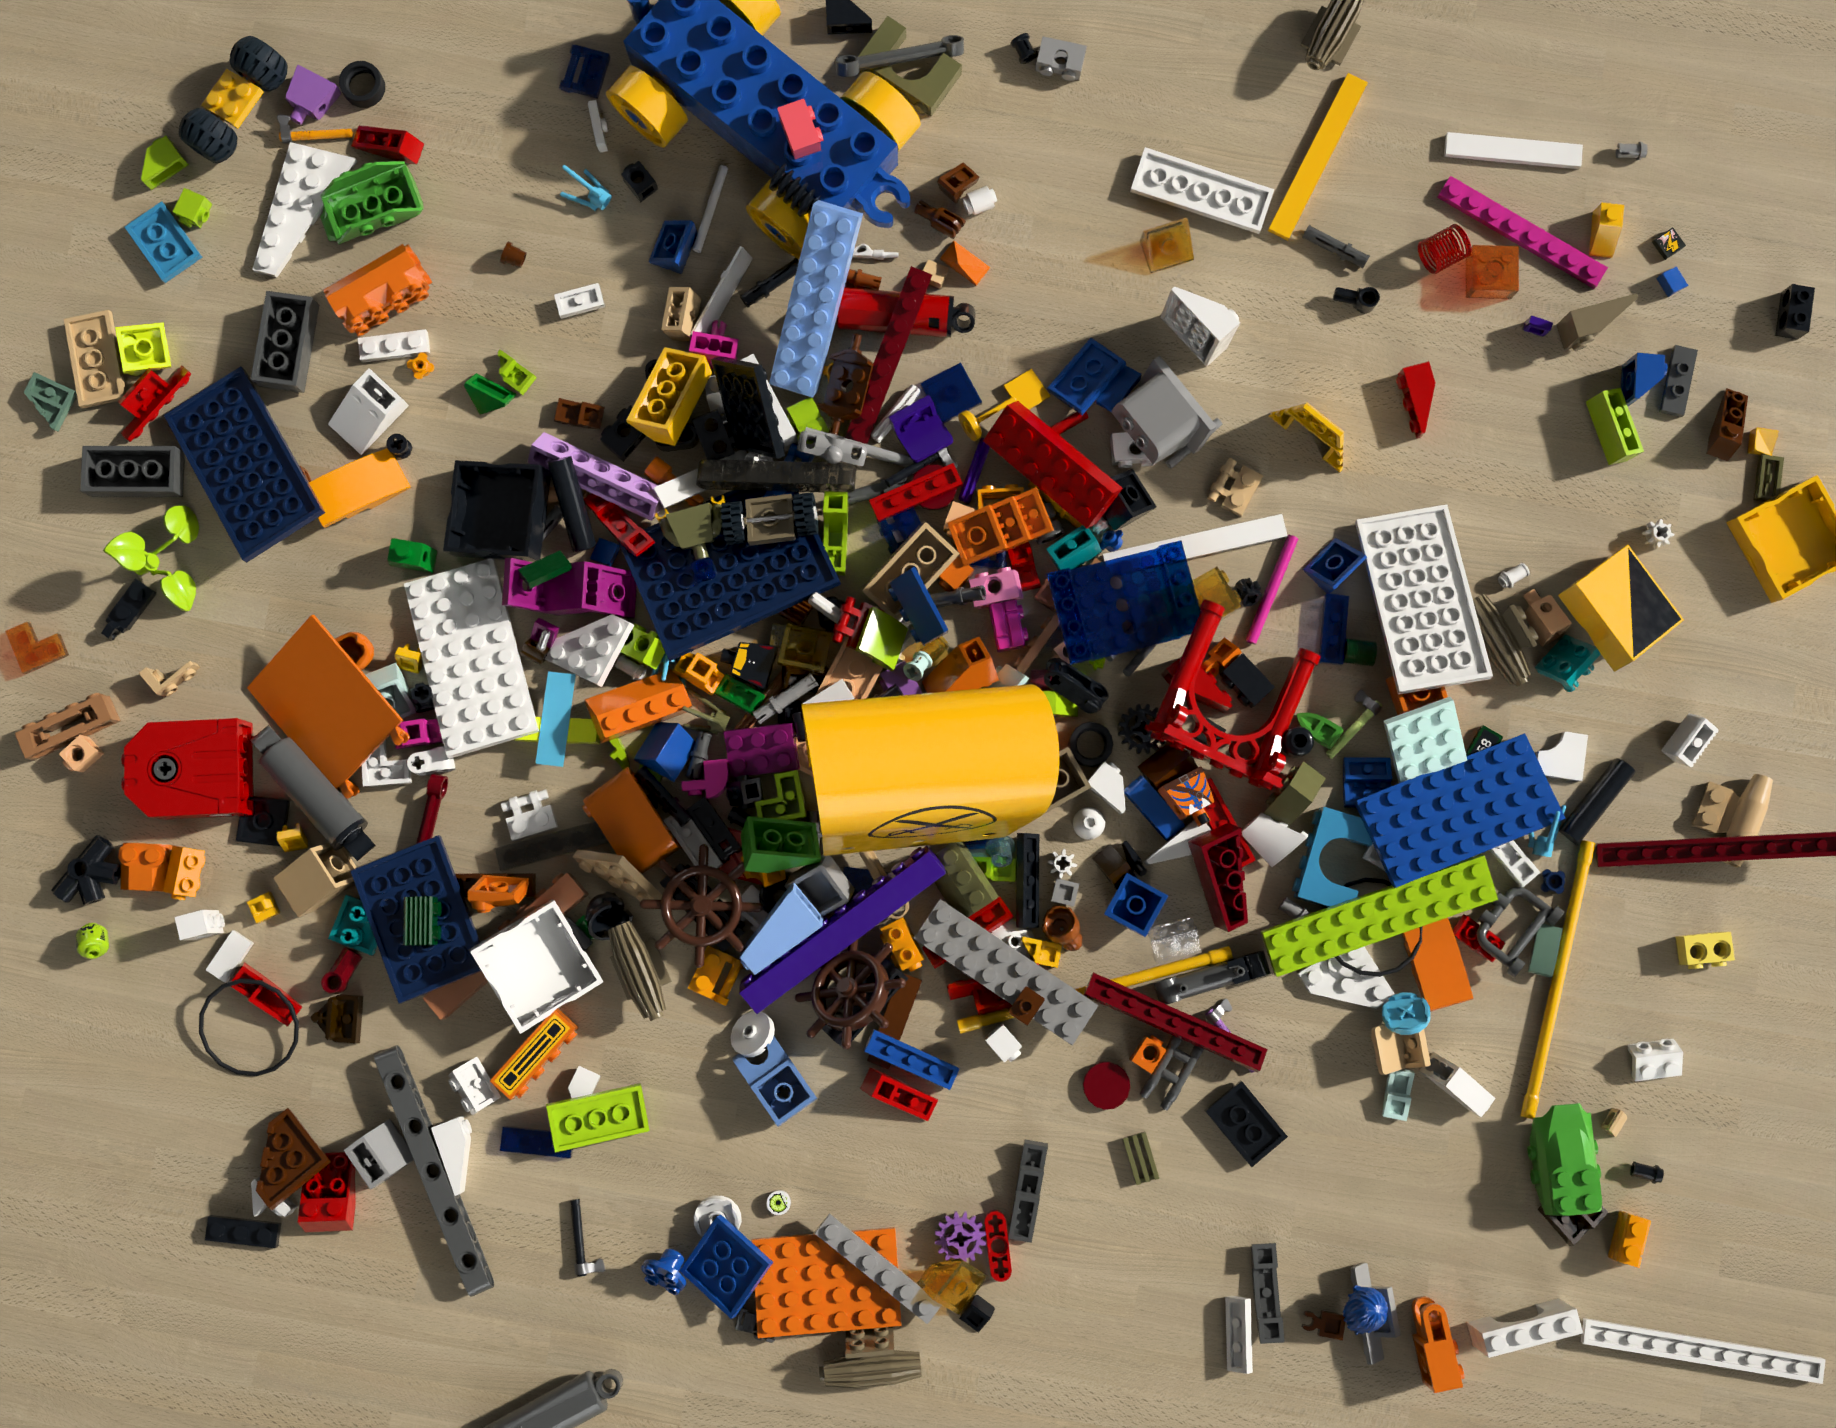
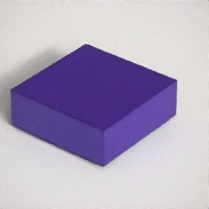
[1522,316,1553,337]

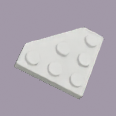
[545,614,634,687]
[1297,947,1395,1009]

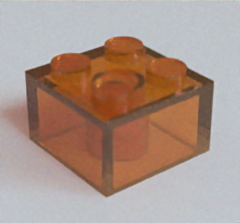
[1466,245,1519,299]

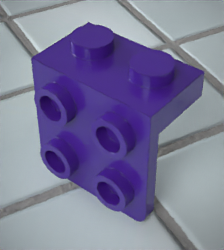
[889,395,953,463]

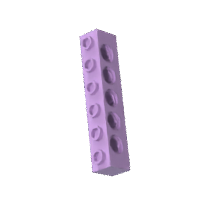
[528,432,663,521]

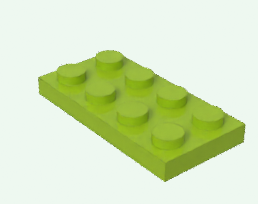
[546,1083,650,1153]

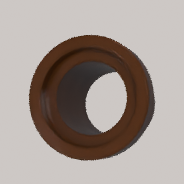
[500,241,527,268]

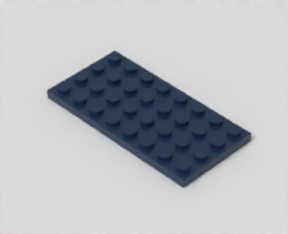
[164,366,325,563]

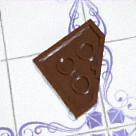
[256,1108,331,1210]

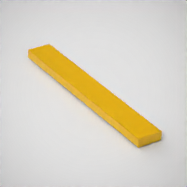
[1268,73,1368,241]

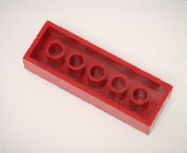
[983,401,1123,529]

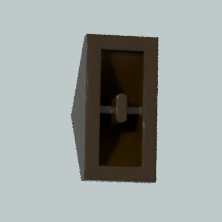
[1092,844,1137,891]

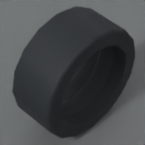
[339,61,385,108]
[1068,722,1114,767]

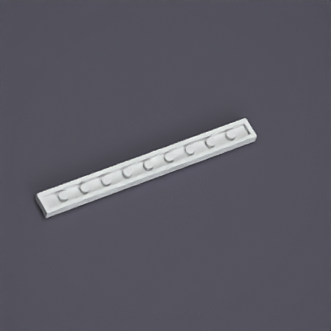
[1580,1318,1825,1384]

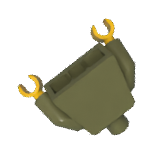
[655,495,726,561]

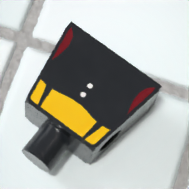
[720,642,778,691]

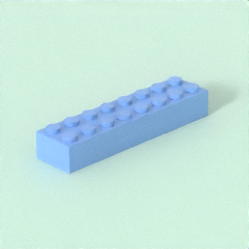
[769,200,863,398]

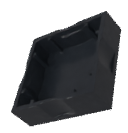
[443,460,551,562]

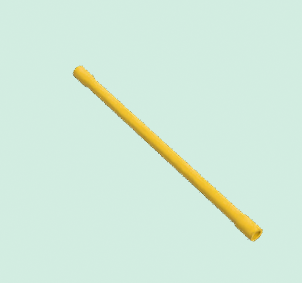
[1520,840,1596,1119]
[957,946,1233,1034]

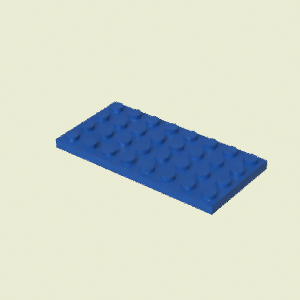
[1354,733,1566,889]

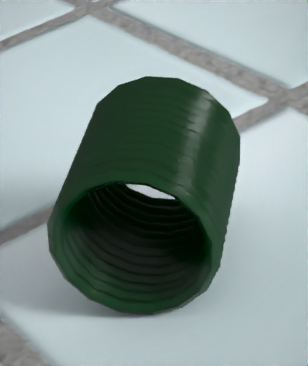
[1342,638,1377,667]

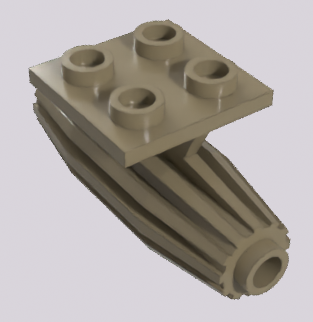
[1300,0,1364,70]
[1473,593,1539,687]
[608,921,672,1021]
[819,1327,922,1389]

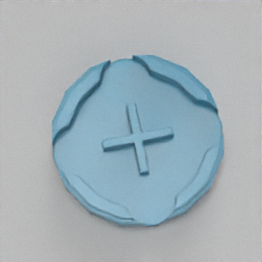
[1382,992,1431,1035]

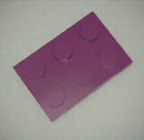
[724,723,800,778]

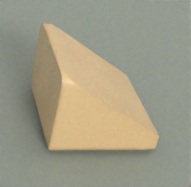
[922,260,949,289]
[1601,1108,1627,1137]

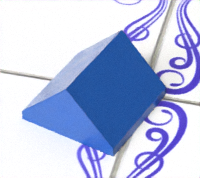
[649,220,697,274]
[1303,538,1367,595]
[633,722,696,782]
[1104,873,1168,937]

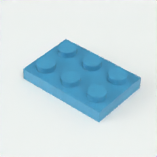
[125,201,203,283]

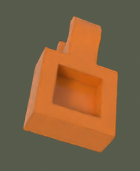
[1201,637,1242,677]

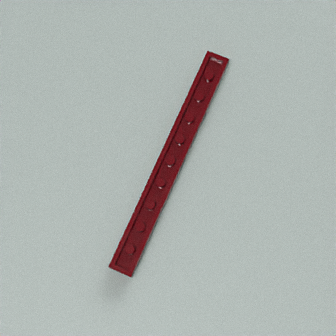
[1596,831,1836,867]

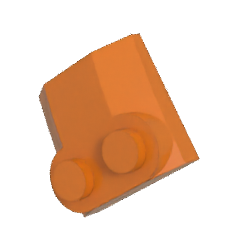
[118,843,172,892]
[468,875,529,913]

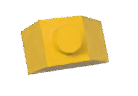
[1589,202,1624,258]

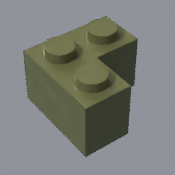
[1264,761,1326,828]

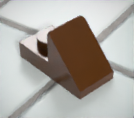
[937,162,980,204]

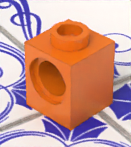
[938,556,974,592]
[1129,1035,1166,1074]

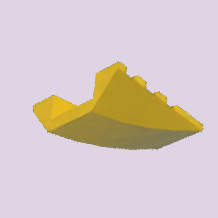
[1268,403,1344,472]

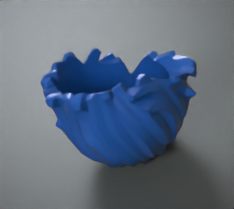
[1342,1285,1388,1335]

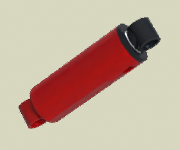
[837,287,976,338]

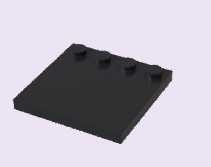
[711,356,785,459]

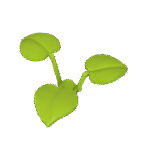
[103,505,199,612]

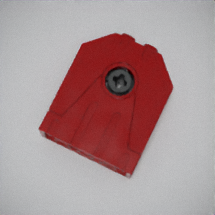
[121,718,254,820]

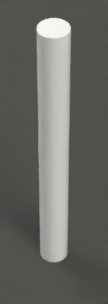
[692,165,728,253]

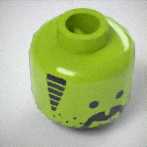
[76,923,109,959]

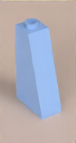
[740,883,823,975]

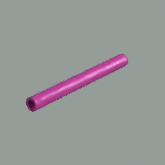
[1245,535,1298,645]

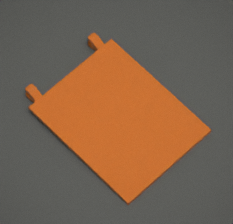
[247,614,410,799]

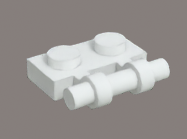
[501,789,558,841]

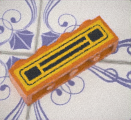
[490,1008,579,1100]

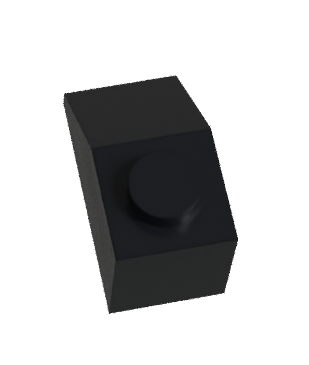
[826,0,872,35]

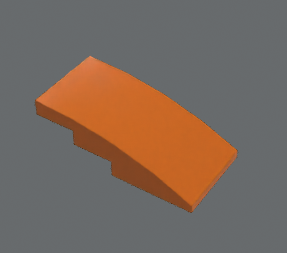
[947,487,1054,566]
[1402,917,1473,1012]

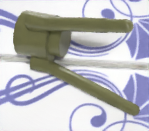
[682,687,730,735]

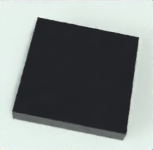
[236,796,290,847]

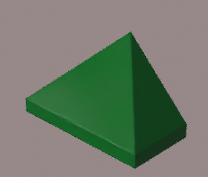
[464,373,516,415]

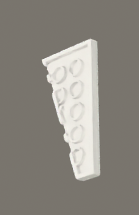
[252,142,358,278]

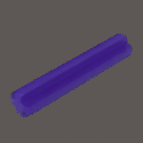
[958,438,990,504]

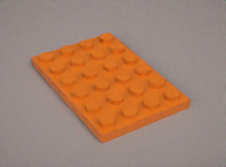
[752,1227,902,1338]

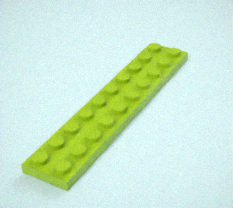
[1261,854,1498,977]

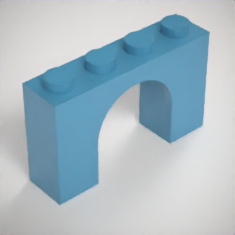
[1292,807,1372,907]

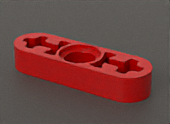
[984,1210,1012,1282]

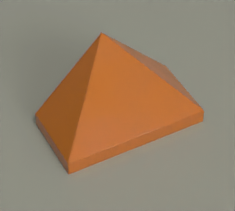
[940,241,990,286]

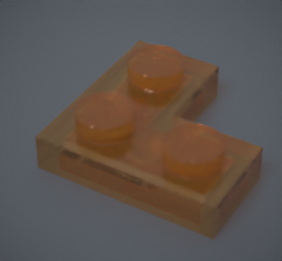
[6,622,69,674]

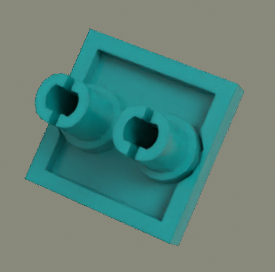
[1535,634,1601,692]
[328,895,377,956]

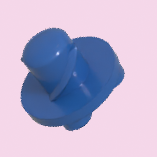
[641,1249,687,1295]

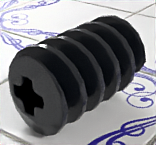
[769,163,821,217]

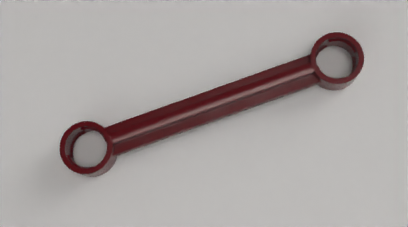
[416,774,448,844]

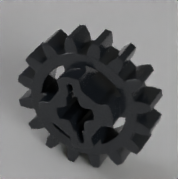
[1118,704,1165,754]

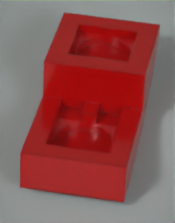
[1007,542,1040,592]

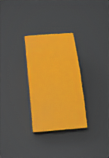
[309,448,411,528]

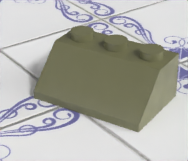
[934,842,999,917]

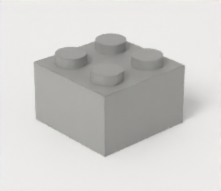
[784,855,855,917]

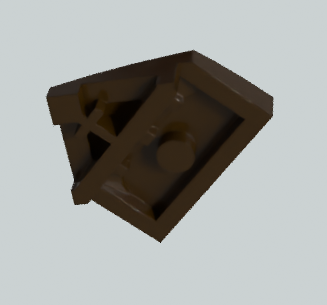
[310,995,364,1044]

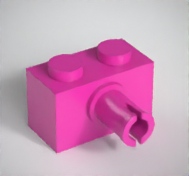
[689,320,738,369]

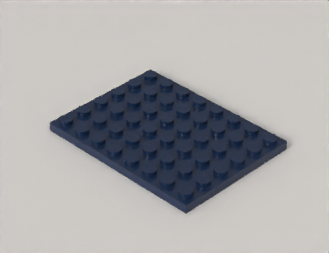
[618,469,841,661]

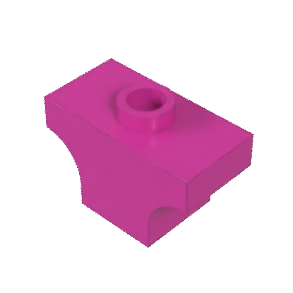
[395,719,443,749]

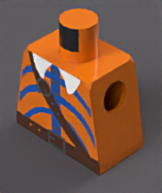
[1158,766,1214,827]

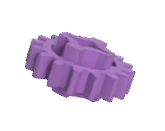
[935,1211,986,1265]

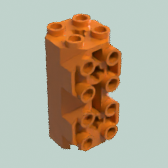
[323,244,433,336]

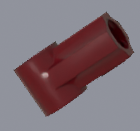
[321,947,363,994]

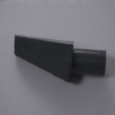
[1122,840,1147,876]

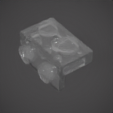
[1148,918,1202,964]

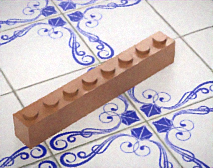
[423,873,589,1020]

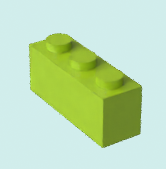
[1586,388,1644,465]

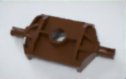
[817,334,874,435]

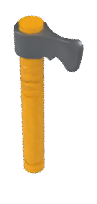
[277,114,353,143]

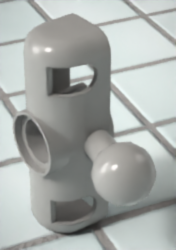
[797,430,867,466]

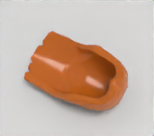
[335,632,374,671]

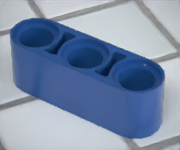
[1124,775,1185,842]

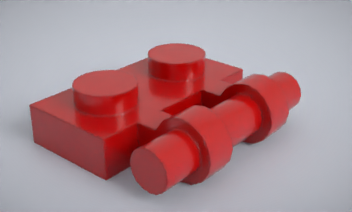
[832,596,885,650]

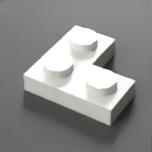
[362,740,412,787]

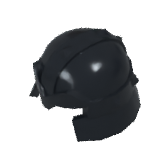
[585,891,633,941]

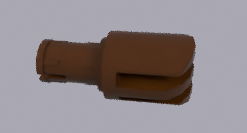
[914,200,966,239]

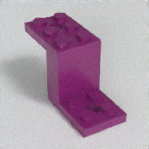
[502,558,637,619]

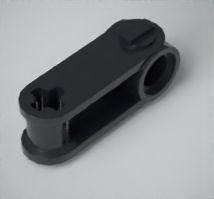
[1044,658,1109,714]

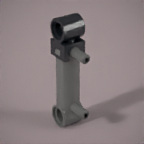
[1154,950,1271,1005]

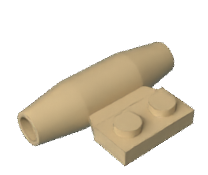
[1692,774,1773,868]

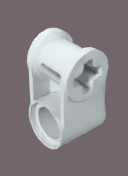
[407,746,456,776]

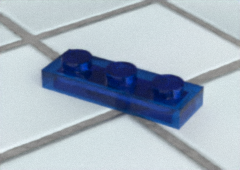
[1319,593,1349,665]
[500,1126,573,1158]

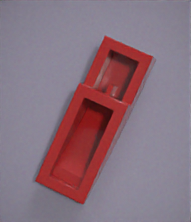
[229,962,302,1027]

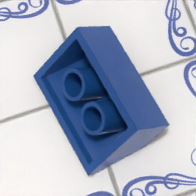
[888,567,948,646]

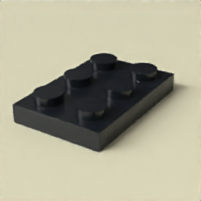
[1204,1080,1288,1167]

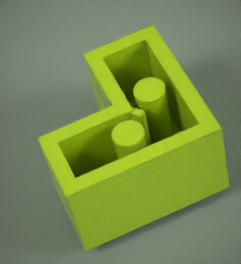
[755,770,807,821]

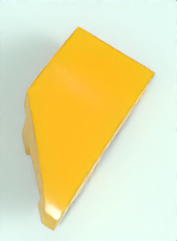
[1021,936,1062,968]

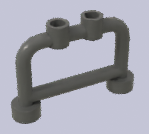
[1476,887,1565,978]

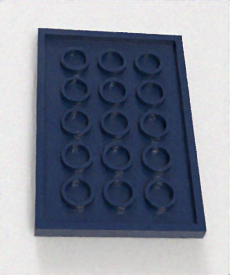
[351,835,481,1004]

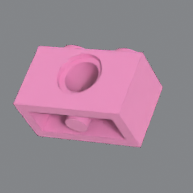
[969,567,1024,609]

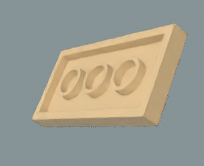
[64,310,126,409]

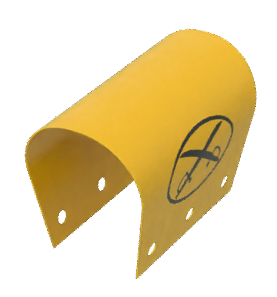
[801,684,1059,856]

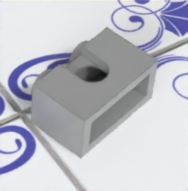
[1036,36,1087,81]

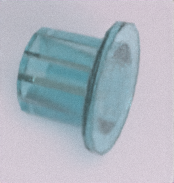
[985,836,1016,867]

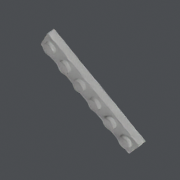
[815,1213,942,1324]

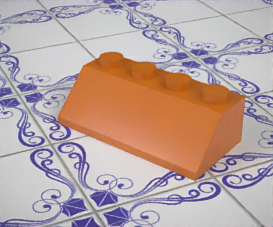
[584,669,692,744]

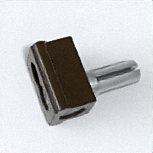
[520,630,550,665]

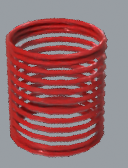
[1418,224,1472,274]

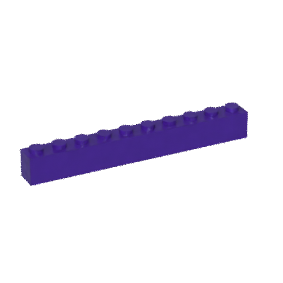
[739,845,946,1014]

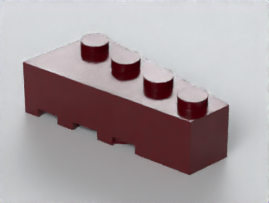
[1188,823,1248,932]

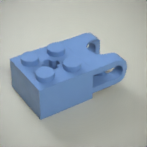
[733,1036,818,1127]

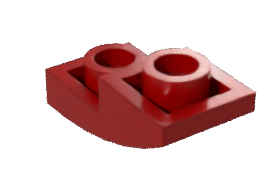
[1453,914,1506,962]

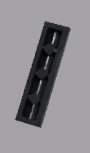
[547,456,596,552]
[1559,758,1636,845]

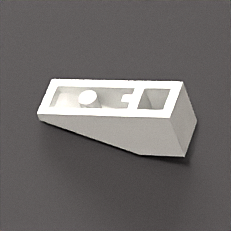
[1143,820,1211,865]
[431,1116,472,1196]

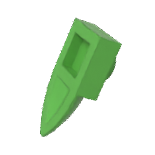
[1297,713,1343,750]

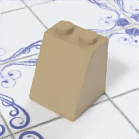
[274,843,357,917]

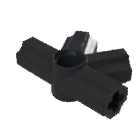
[51,835,121,905]

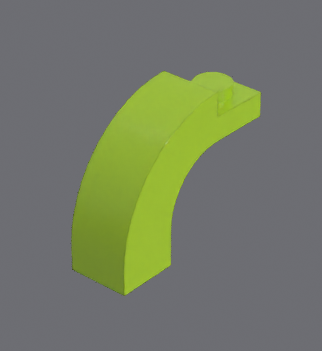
[823,491,848,576]

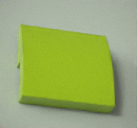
[855,607,908,671]

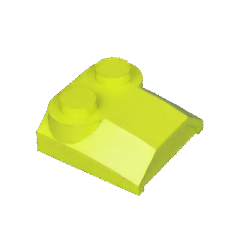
[115,323,171,376]

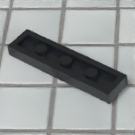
[1016,833,1040,928]

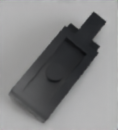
[101,578,157,640]

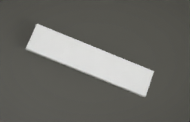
[690,246,753,336]
[653,449,749,509]

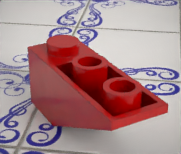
[1396,361,1436,439]

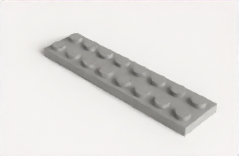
[914,899,1099,1046]

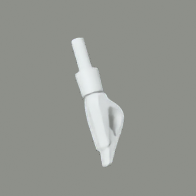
[852,244,899,260]

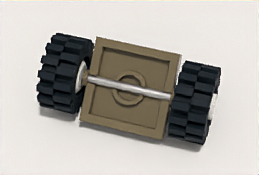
[721,492,819,546]

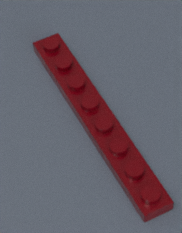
[845,266,933,444]
[1084,972,1268,1073]

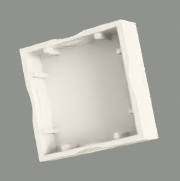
[469,899,603,1034]

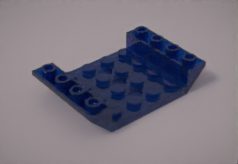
[1046,540,1201,665]

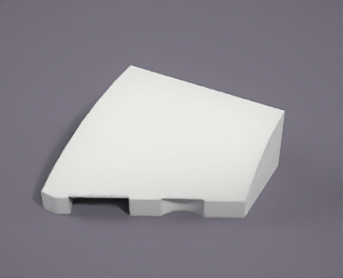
[1242,813,1309,867]

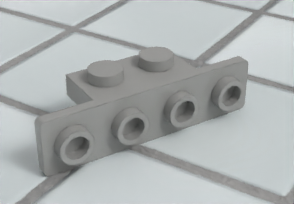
[1351,1263,1401,1365]

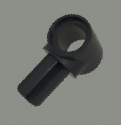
[1333,287,1380,314]

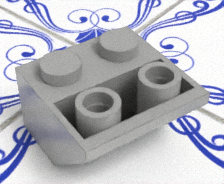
[344,1119,414,1190]

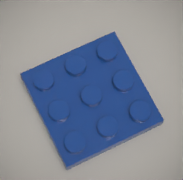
[680,1215,773,1319]

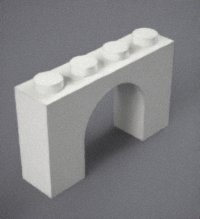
[1467,1298,1583,1358]

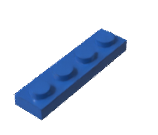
[863,1029,960,1090]

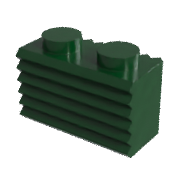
[403,896,442,946]

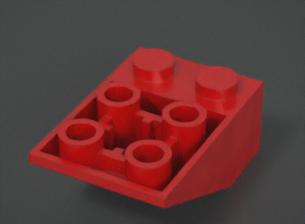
[1161,656,1233,713]
[297,1152,356,1232]

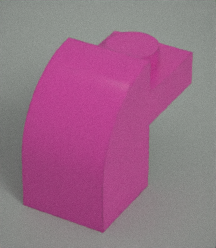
[681,759,730,800]

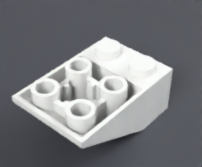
[328,369,409,455]

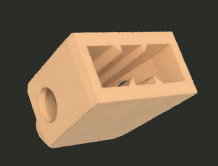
[1523,589,1572,647]

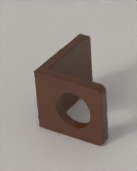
[1007,986,1045,1026]

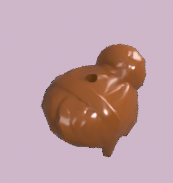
[1042,905,1083,951]

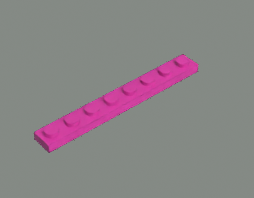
[1437,176,1608,289]

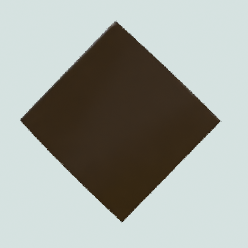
[1538,1205,1608,1246]

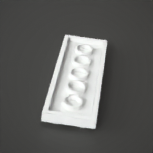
[1130,147,1274,234]

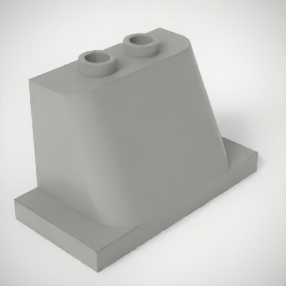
[1111,356,1217,465]

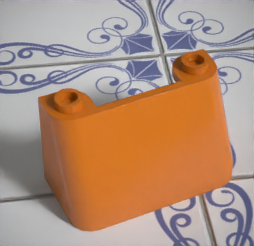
[582,767,682,874]

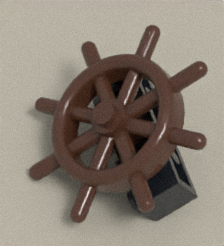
[640,844,763,968]
[795,939,908,1049]

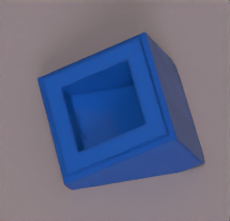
[1656,266,1689,297]
[590,538,621,567]

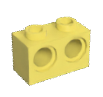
[1675,932,1735,969]

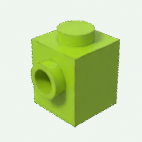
[173,188,212,228]

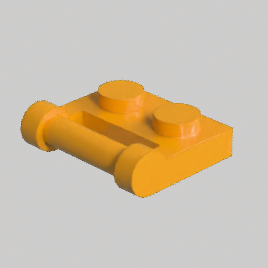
[688,946,744,1006]

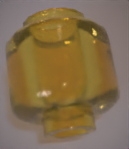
[915,636,950,667]

